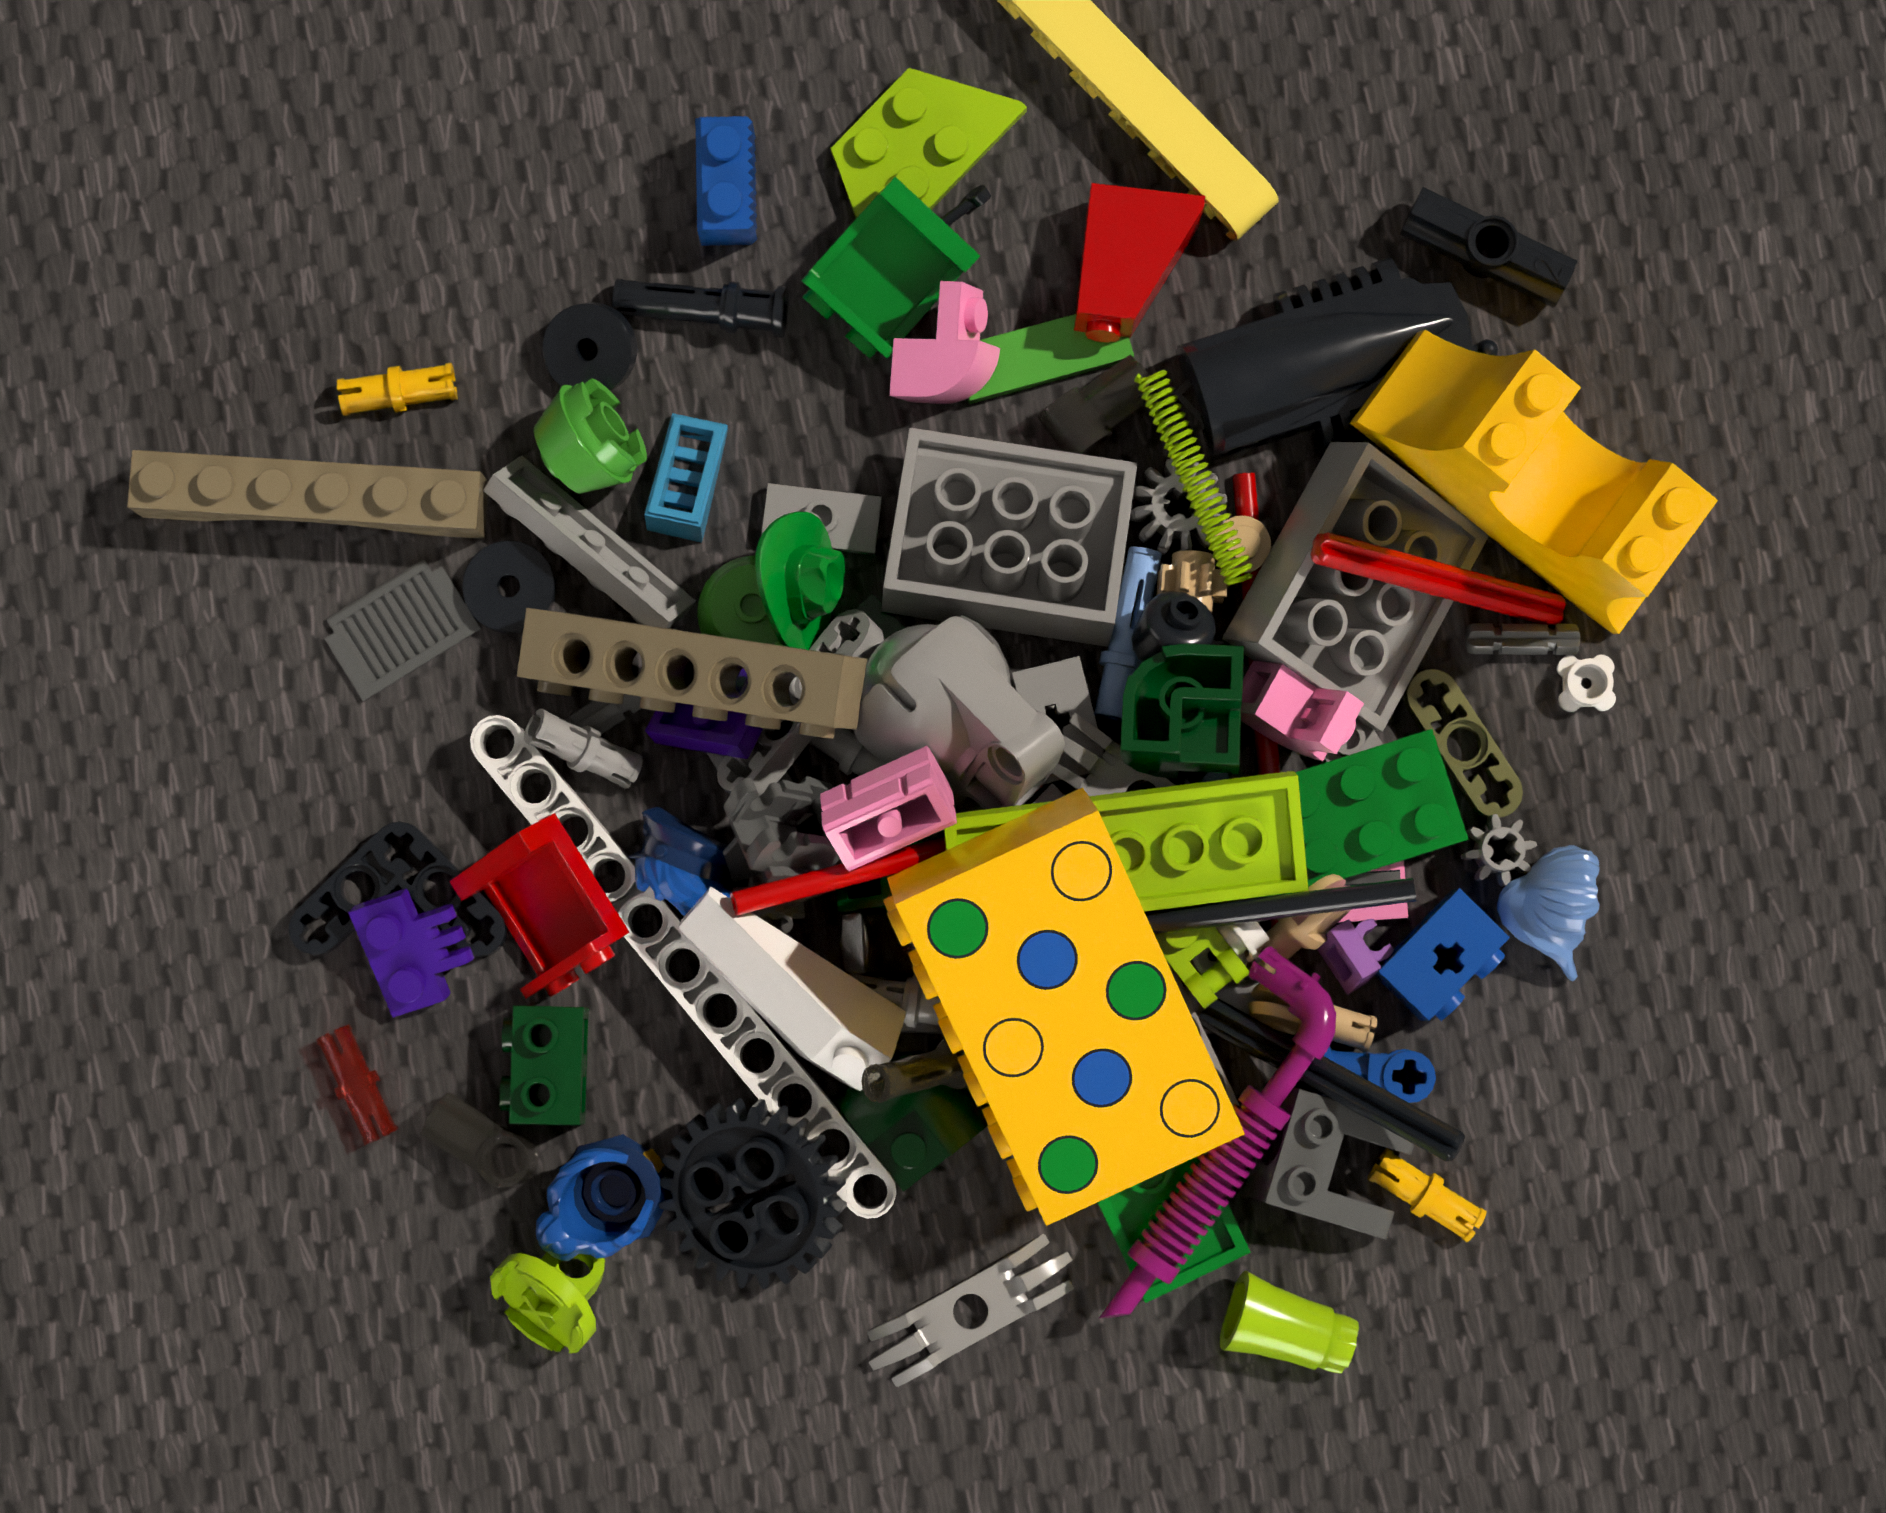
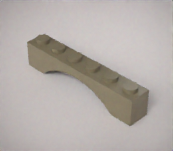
[127,450,488,539]

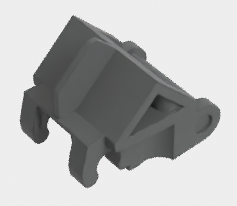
[723,776,843,912]

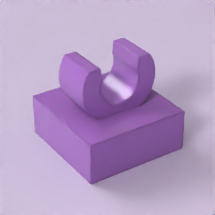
[1317,919,1394,995]

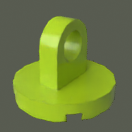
[490,1253,605,1354]

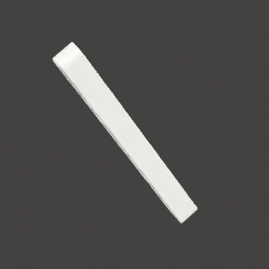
[470,715,897,1219]

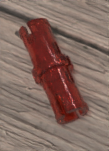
[315,1024,399,1146]

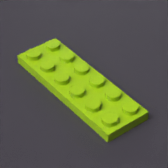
[943,771,1309,912]

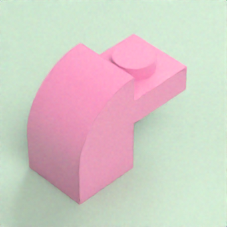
[889,281,1000,404]
[1241,661,1364,761]

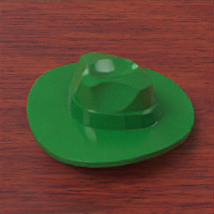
[755,512,845,650]

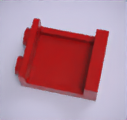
[449,813,630,999]

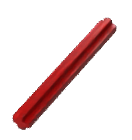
[1310,532,1566,625]

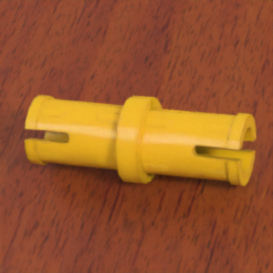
[337,363,458,416]
[1367,1148,1487,1242]

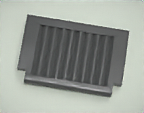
[324,559,481,702]

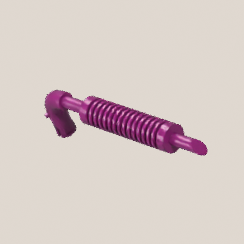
[1099,946,1336,1318]

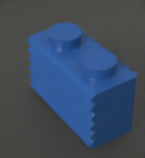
[695,116,757,246]

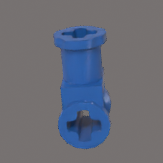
[1316,1046,1436,1103]

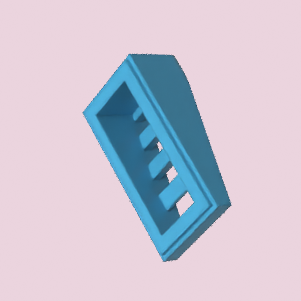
[644,413,728,543]

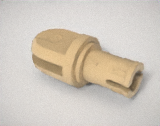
[1244,874,1350,974]
[1249,983,1377,1052]

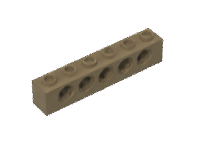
[517,608,867,739]

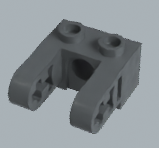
[1242,1088,1414,1240]

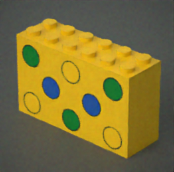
[883,787,1245,1226]

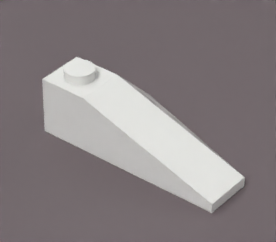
[678,886,907,1091]

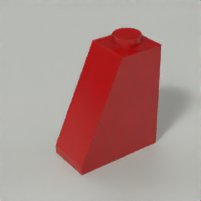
[1074,183,1205,343]

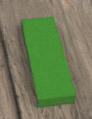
[968,314,1134,404]

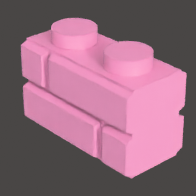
[820,746,957,871]

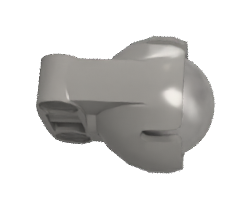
[853,615,1065,813]

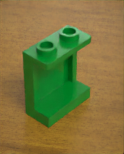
[800,177,981,359]

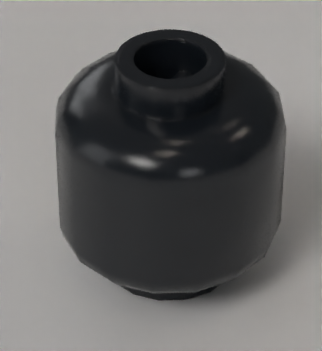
[1131,591,1216,663]

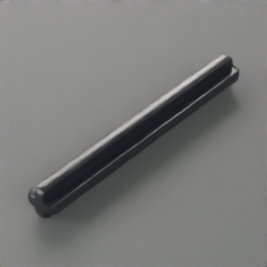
[1199,999,1465,1161]

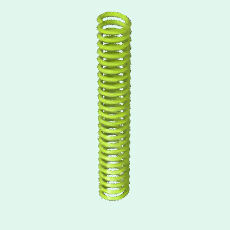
[1134,370,1253,585]

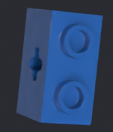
[1374,888,1510,1021]

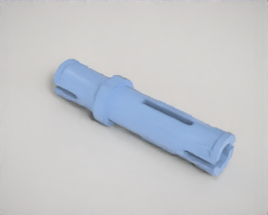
[1094,546,1162,722]

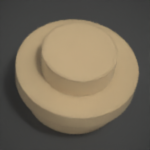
[1213,516,1271,574]

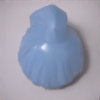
[1497,845,1600,981]

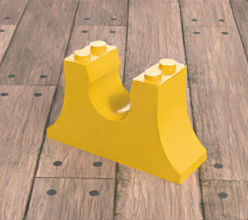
[1350,330,1718,634]

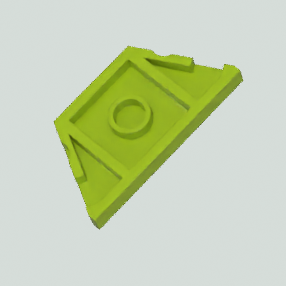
[831,68,1027,219]

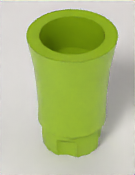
[1220,1271,1359,1374]

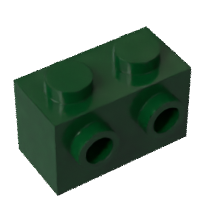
[500,1005,589,1125]

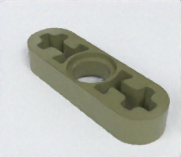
[1404,669,1523,818]

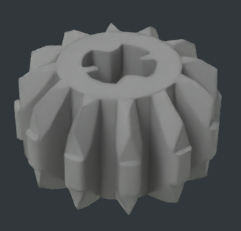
[1130,459,1227,555]

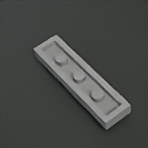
[483,456,696,629]

